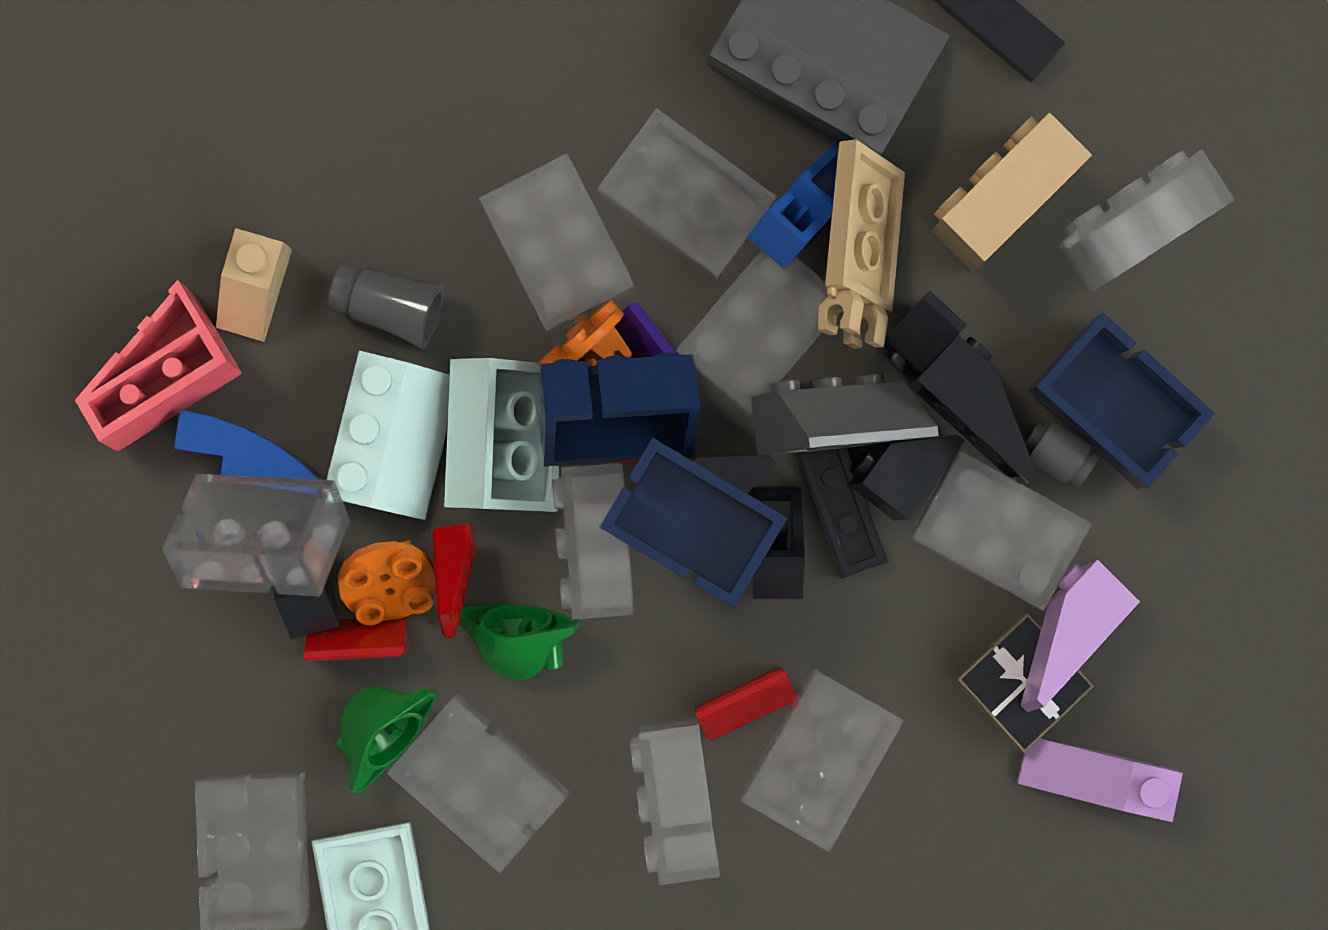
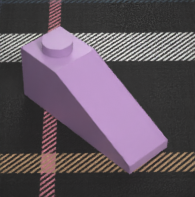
[1021,559,1140,712]
[1017,738,1183,822]

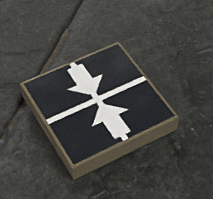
[954,613,1094,754]

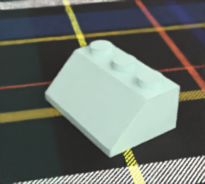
[323,351,450,520]
[444,358,559,512]

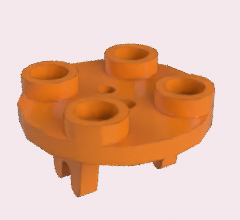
[537,299,632,368]
[338,540,436,625]

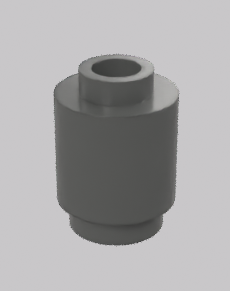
[1024,419,1099,488]

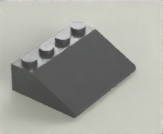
[708,0,950,156]

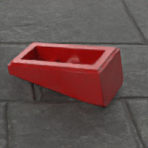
[432,524,476,638]

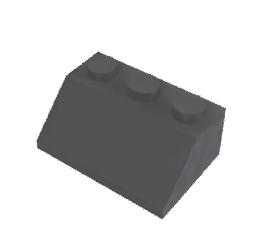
[751,374,939,456]

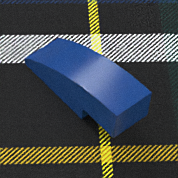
[747,141,840,269]
[174,410,326,491]

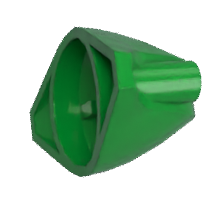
[459,604,579,680]
[336,687,439,794]

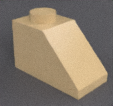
[216,228,292,342]

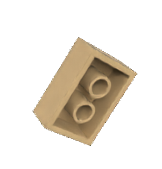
[931,112,1092,272]

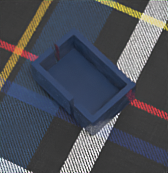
[1028,313,1215,489]
[538,352,700,467]
[599,438,788,608]

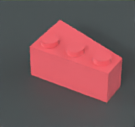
[75,280,242,452]

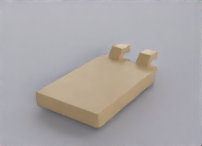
[818,139,905,349]

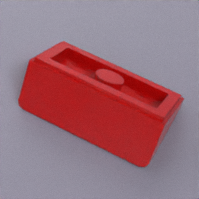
[304,617,409,661]
[694,667,796,740]

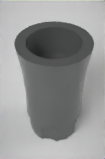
[328,265,445,349]

